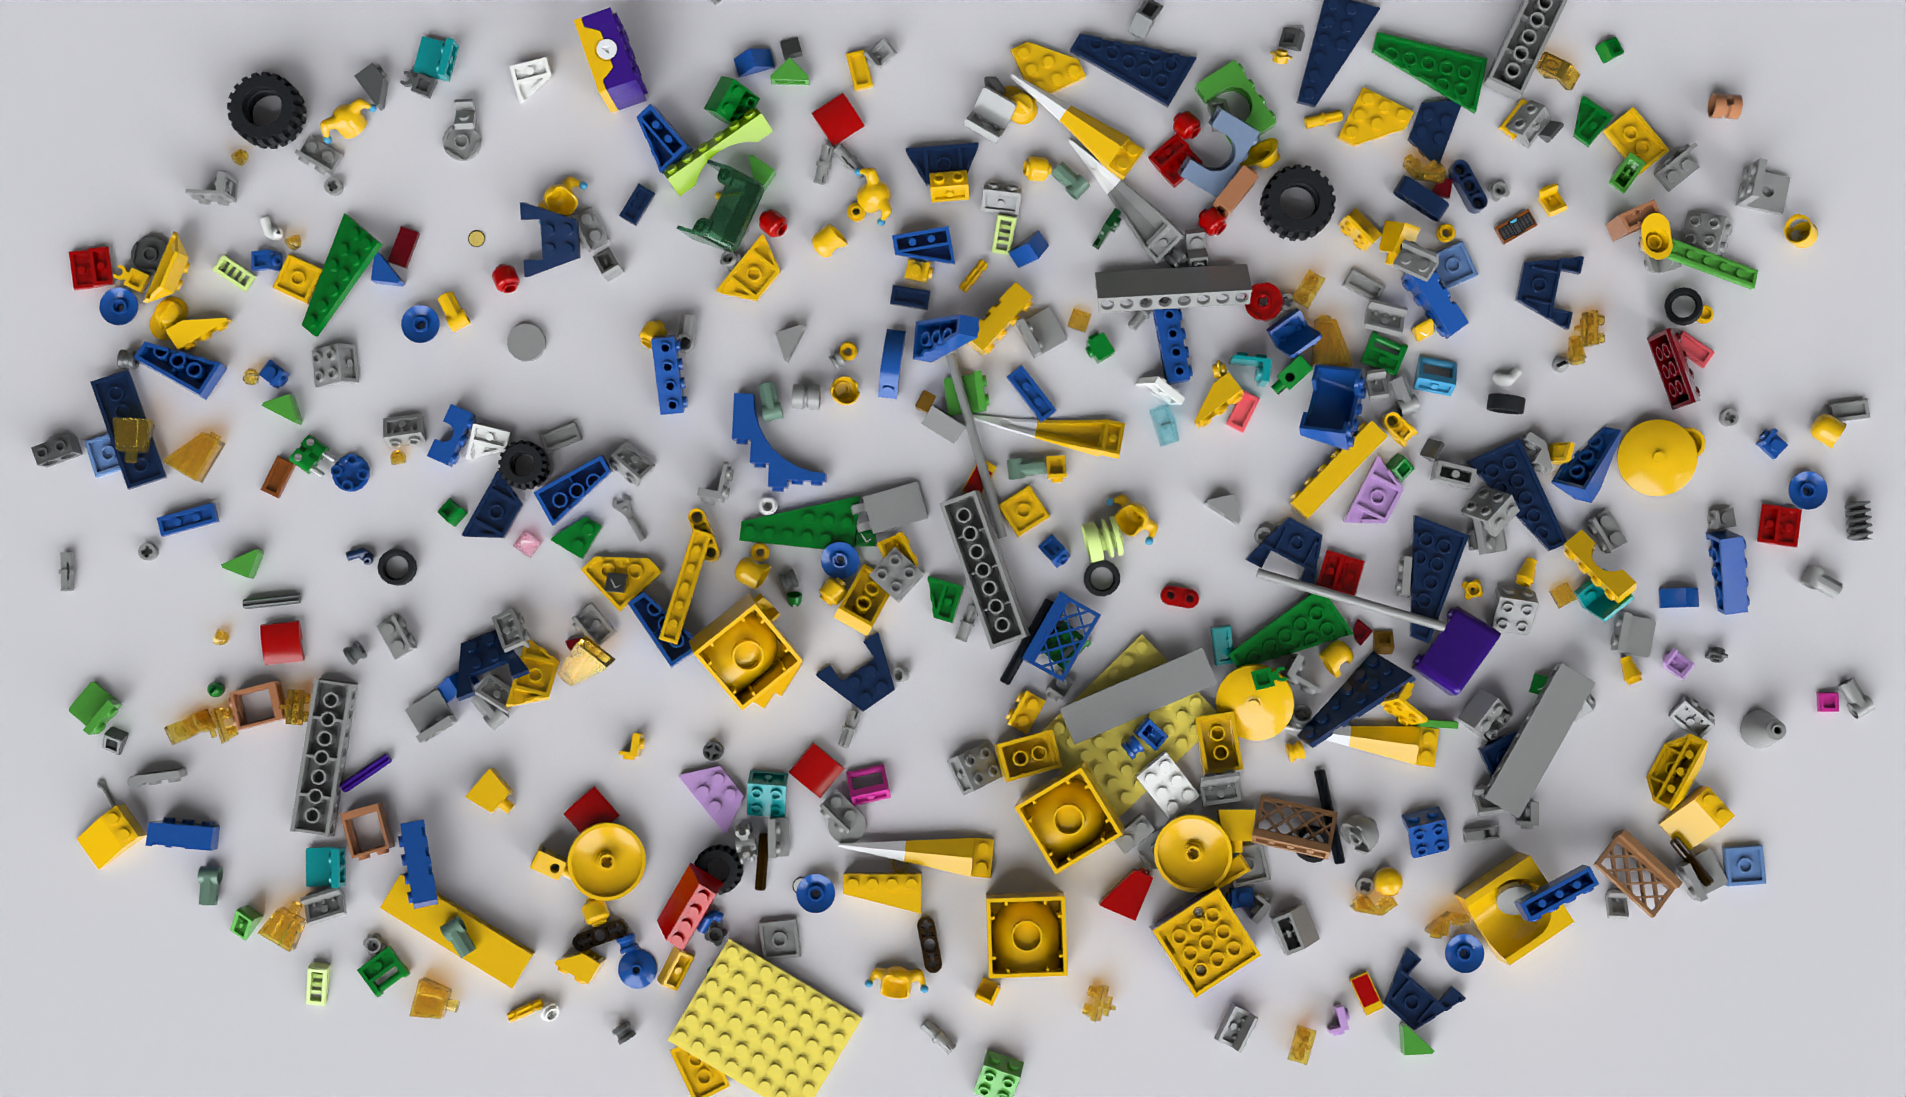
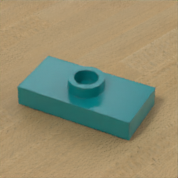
[1210,625,1233,666]

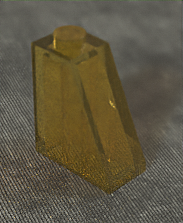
[1311,315,1353,368]
[163,431,226,483]
[556,635,616,686]

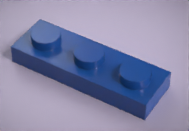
[1006,365,1057,423]
[157,503,220,537]

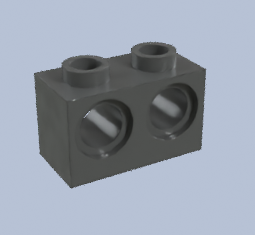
[31,434,83,468]

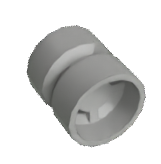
[792,384,821,410]

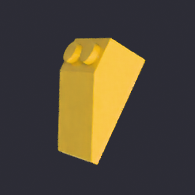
[834,564,890,636]
[1195,711,1244,776]
[994,729,1063,782]
[1659,786,1735,850]
[77,804,147,870]

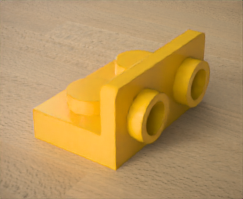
[929,170,969,203]

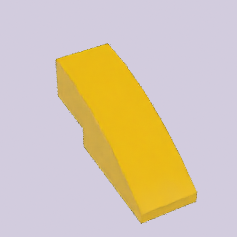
[754,663,803,708]

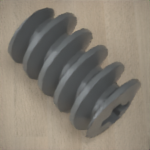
[1844,501,1873,541]

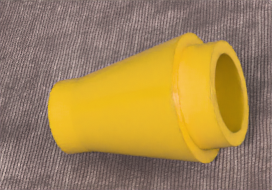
[1515,557,1537,587]
[1620,655,1643,685]

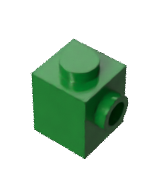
[1085,332,1115,364]

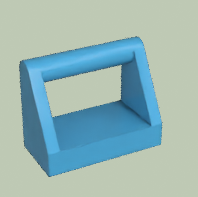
[1413,355,1457,396]

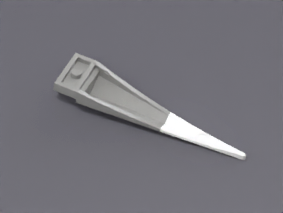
[1069,139,1185,263]

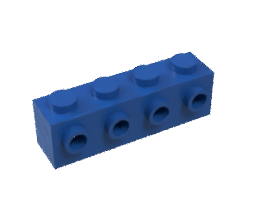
[1152,308,1193,385]
[651,334,688,415]
[1514,864,1599,922]

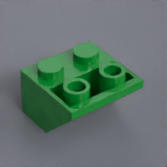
[704,76,760,125]

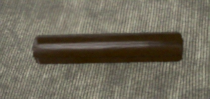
[755,833,768,891]
[1670,836,1714,887]

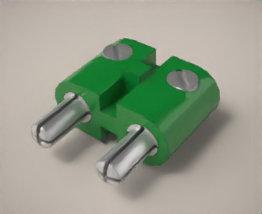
[289,434,337,478]

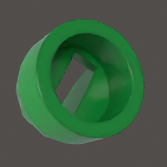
[786,591,802,607]
[207,682,225,697]

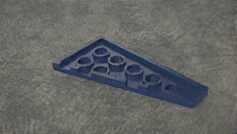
[1296,0,1380,108]
[1070,34,1197,108]
[1466,438,1567,551]
[1410,515,1469,644]
[1297,651,1416,748]

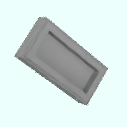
[1342,268,1386,301]
[1827,399,1870,422]
[539,421,583,454]

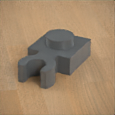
[400,71,437,99]

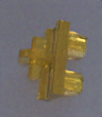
[1291,269,1325,309]
[1574,310,1605,347]
[279,689,311,725]
[203,707,239,744]
[1082,985,1116,1022]
[1287,1025,1317,1065]

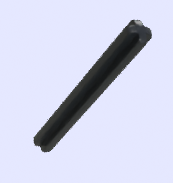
[1000,599,1054,685]
[1314,769,1345,865]

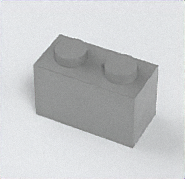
[1430,460,1477,490]
[1114,813,1155,854]

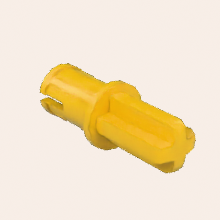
[1304,110,1343,129]

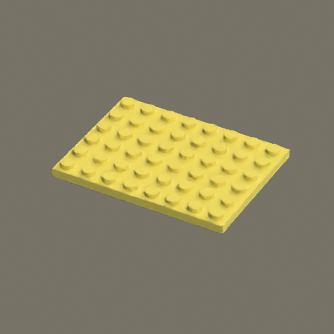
[1041,634,1218,818]
[668,938,862,1097]

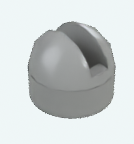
[1552,357,1569,373]
[893,666,910,682]

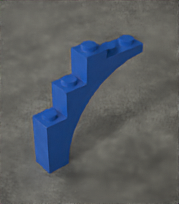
[732,393,827,492]

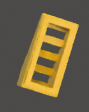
[1548,442,1575,465]

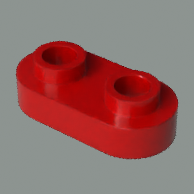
[1160,586,1199,609]

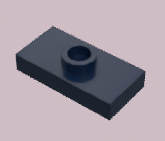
[619,183,656,226]
[890,285,931,311]

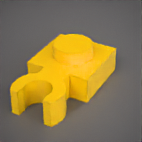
[113,265,151,294]

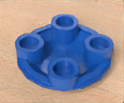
[331,454,370,492]

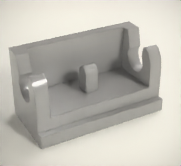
[921,405,966,444]

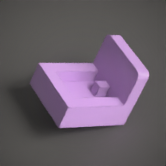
[1662,648,1695,680]
[1326,1004,1350,1036]

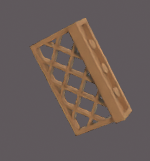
[1251,795,1338,860]
[1593,829,1683,918]

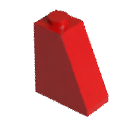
[1098,867,1153,921]

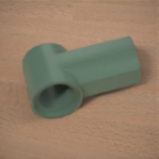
[1051,161,1090,200]
[758,382,783,422]
[1007,457,1046,480]
[198,866,223,906]
[440,916,477,958]

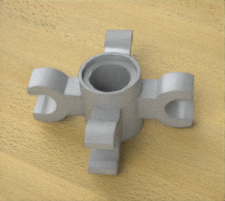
[735,822,757,864]

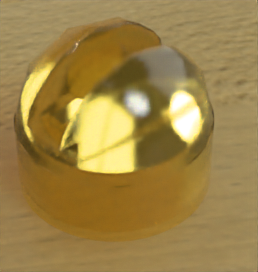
[231,149,249,166]
[284,235,302,250]
[243,368,259,385]
[390,450,407,465]
[213,629,229,645]

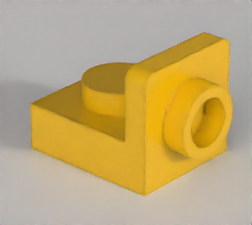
[904,259,933,284]

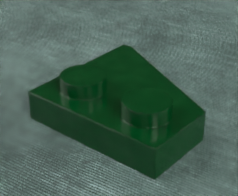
[1092,208,1122,250]

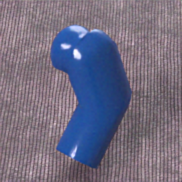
[697,909,724,934]

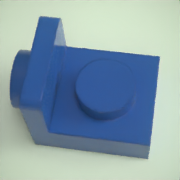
[251,249,282,271]
[258,360,290,389]
[1756,428,1788,459]
[1038,534,1071,568]
[1226,887,1254,909]

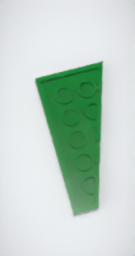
[1372,32,1487,114]
[302,213,383,337]
[739,496,860,550]
[1227,593,1354,668]

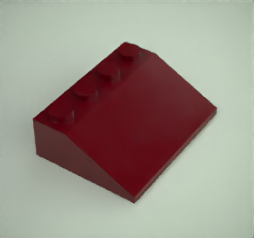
[1647,328,1701,410]

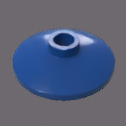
[99,287,138,326]
[401,305,440,343]
[1788,471,1828,510]
[821,542,859,579]
[796,874,835,913]
[1445,934,1484,973]
[618,949,657,989]

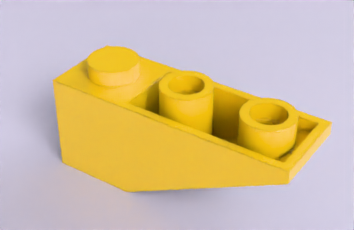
[165,318,232,352]
[1194,372,1244,428]

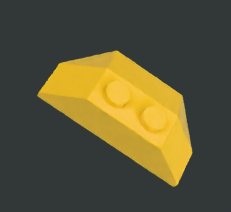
[143,231,191,303]
[1646,733,1709,810]

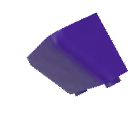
[1412,606,1501,696]

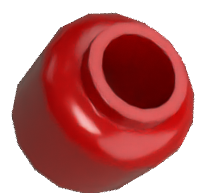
[1173,111,1201,139]
[1198,207,1227,236]
[759,209,787,238]
[492,264,520,293]

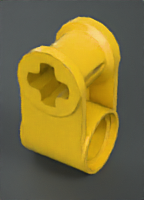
[1380,412,1418,447]

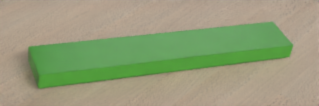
[1666,238,1758,290]

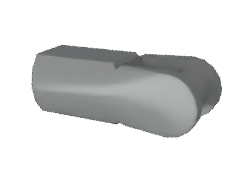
[1462,825,1500,843]

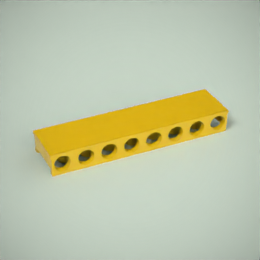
[380,874,535,989]

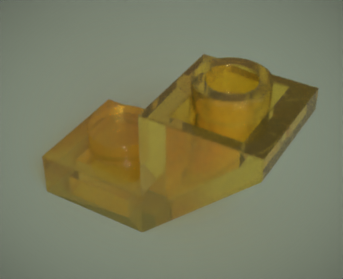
[1536,52,1580,91]
[1403,154,1446,183]
[164,709,215,745]
[1350,895,1398,916]
[1425,911,1470,939]

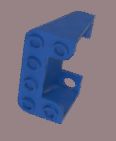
[1299,364,1366,451]

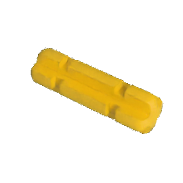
[959,259,988,293]
[507,998,544,1022]

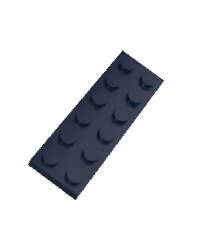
[90,370,167,490]

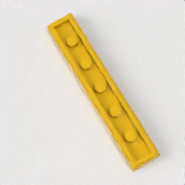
[659,528,712,645]

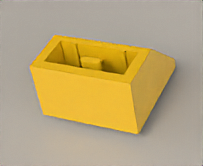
[555,949,606,985]

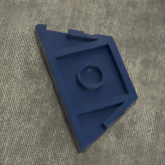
[1407,100,1461,169]
[906,142,979,186]
[462,470,523,538]

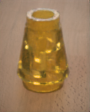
[1567,336,1587,365]

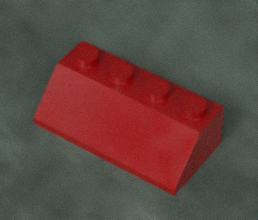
[657,863,724,951]

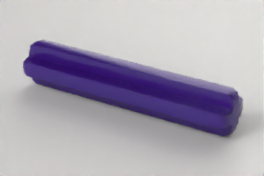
[340,754,392,793]

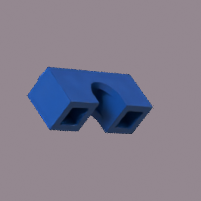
[427,404,476,467]

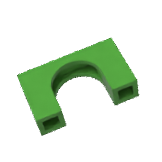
[1195,60,1276,145]

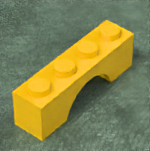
[1564,529,1637,604]

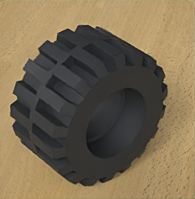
[498,440,550,490]
[694,844,744,895]

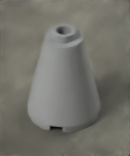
[1740,710,1786,749]

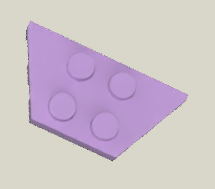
[1343,456,1404,524]
[679,766,745,834]

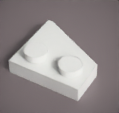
[509,57,552,103]
[1135,376,1185,405]
[466,423,512,460]

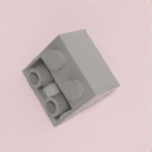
[1458,688,1513,743]
[1269,902,1320,956]

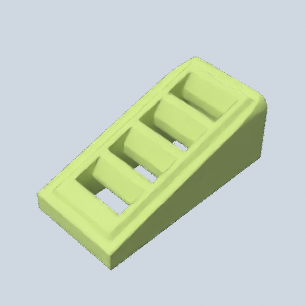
[991,214,1017,255]
[212,254,256,292]
[306,962,331,1006]

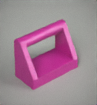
[846,763,891,806]

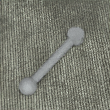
[97,780,116,808]

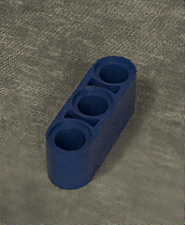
[1448,160,1488,214]
[1393,175,1449,222]

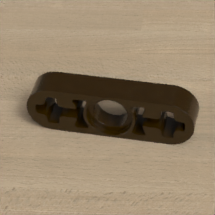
[917,916,942,973]
[572,919,628,951]

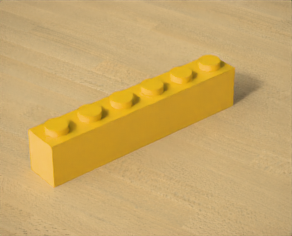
[1289,420,1388,520]

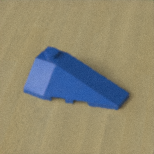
[1551,426,1623,503]

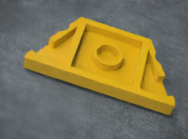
[716,234,781,302]
[506,638,559,707]

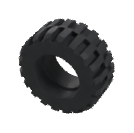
[227,72,307,149]
[1260,164,1336,241]

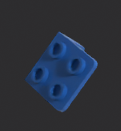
[1266,308,1322,358]
[1401,806,1449,858]

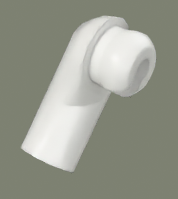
[260,217,284,240]
[1493,367,1522,386]

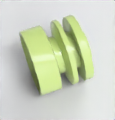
[1081,516,1124,563]

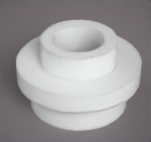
[758,496,778,515]
[540,1002,559,1022]

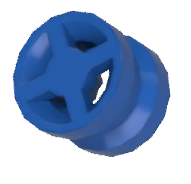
[1121,735,1145,760]
[616,933,639,954]

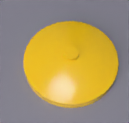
[1617,419,1698,496]
[1216,664,1294,741]
[1154,814,1233,892]
[567,822,646,901]

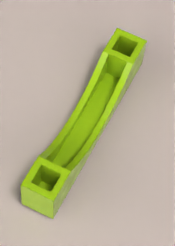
[663,108,773,196]

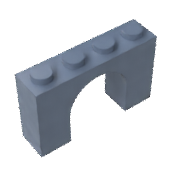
[1177,106,1260,198]

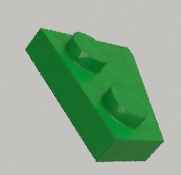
[1573,95,1613,148]
[551,516,603,559]
[927,576,964,624]

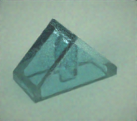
[1149,405,1179,447]

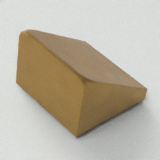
[915,390,936,413]
[1373,631,1395,654]

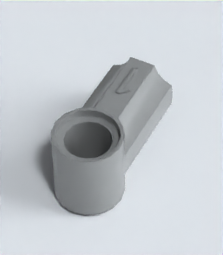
[677,314,698,354]
[1389,376,1420,417]
[1800,565,1843,598]
[1838,678,1875,719]
[471,695,509,730]

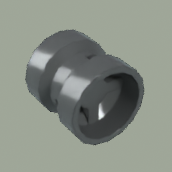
[1289,704,1312,729]

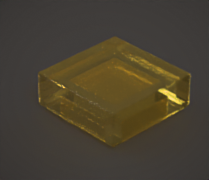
[1067,308,1091,333]
[1549,582,1577,608]

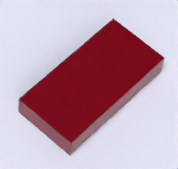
[388,226,420,269]

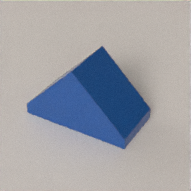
[734,48,775,78]
[1008,230,1049,268]
[371,252,405,287]
[1659,588,1699,608]
[437,672,480,703]
[1133,717,1168,751]

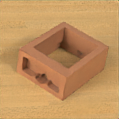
[1211,165,1259,219]
[1605,199,1661,242]
[229,681,289,730]
[340,802,395,861]

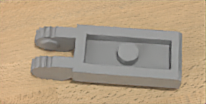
[127,768,187,788]

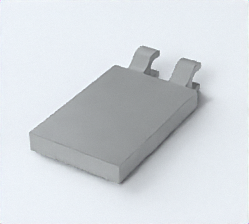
[851,482,928,534]

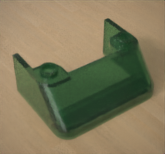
[677,160,764,252]

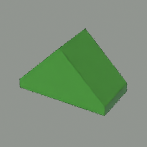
[770,58,810,85]
[1608,152,1646,194]
[749,155,776,197]
[261,394,303,425]
[221,549,264,579]
[230,905,263,941]
[1399,1022,1435,1055]

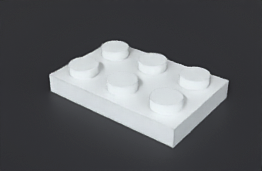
[1135,751,1200,820]

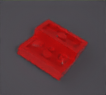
[811,93,865,146]
[1148,133,1203,188]
[69,247,114,291]
[1757,504,1802,548]
[1316,550,1365,596]
[260,620,305,665]
[789,743,845,798]
[563,786,620,833]

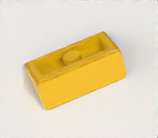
[657,946,695,991]

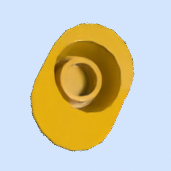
[1003,86,1037,125]
[1240,138,1280,169]
[1640,213,1673,260]
[149,297,188,340]

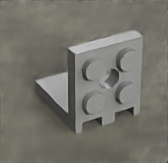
[1736,158,1791,215]

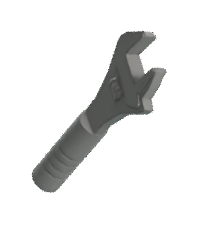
[612,494,647,542]

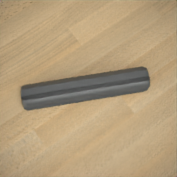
[243,593,301,609]

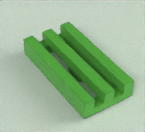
[1415,719,1458,729]

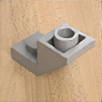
[1185,228,1208,267]
[1521,432,1553,474]

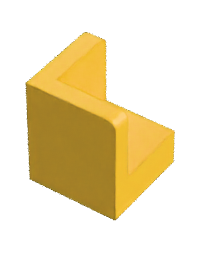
[975,977,1001,1006]

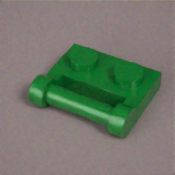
[1360,331,1408,377]
[1042,621,1091,671]
[357,946,411,997]

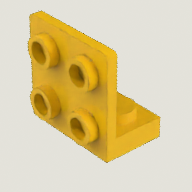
[1338,208,1382,252]
[1380,682,1428,726]
[1005,690,1046,735]

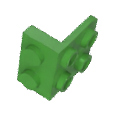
[944,370,990,416]
[69,682,123,735]
[974,1050,1024,1097]

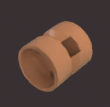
[1707,93,1743,119]

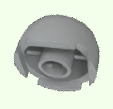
[1340,815,1379,854]

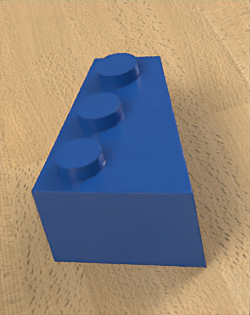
[637,104,693,174]
[892,226,955,265]
[145,817,220,851]

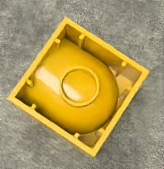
[689,593,803,710]
[1014,761,1125,875]
[1454,852,1575,966]
[986,892,1068,978]

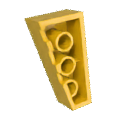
[967,282,1033,356]
[843,872,922,914]

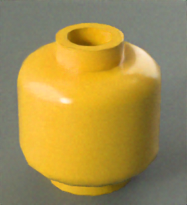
[1023,156,1052,181]
[639,320,668,349]
[819,577,847,606]
[581,898,610,927]

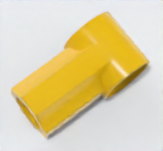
[437,291,471,332]

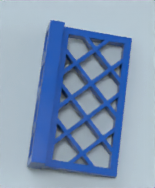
[1022,591,1101,682]

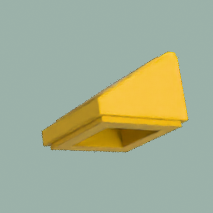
[1411,319,1434,342]

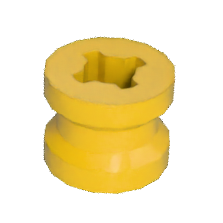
[1285,740,1306,763]

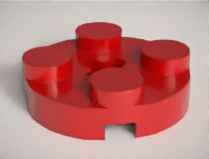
[1245,282,1284,322]

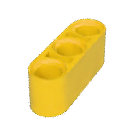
[688,508,721,562]

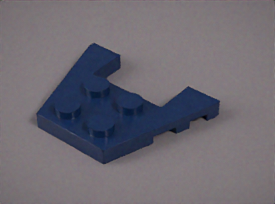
[520,202,581,277]
[1515,256,1584,330]
[1245,517,1323,584]
[456,630,530,701]
[816,632,895,712]
[1383,947,1466,1030]

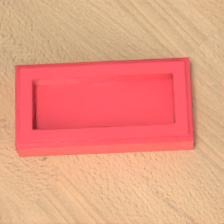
[1679,330,1715,368]
[1226,390,1260,433]

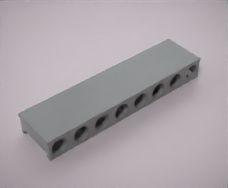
[1095,264,1252,313]
[1059,648,1218,744]
[1481,663,1596,818]
[290,678,358,837]

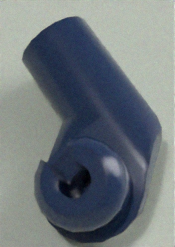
[346,547,375,565]

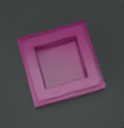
[1816,692,1839,712]

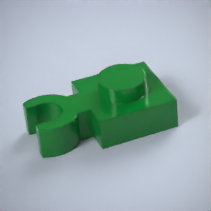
[1251,667,1288,691]

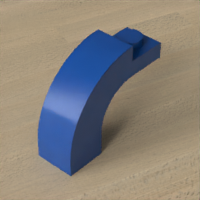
[878,329,906,399]

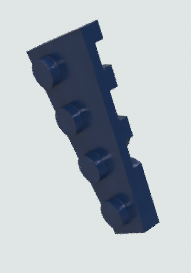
[1477,726,1521,778]

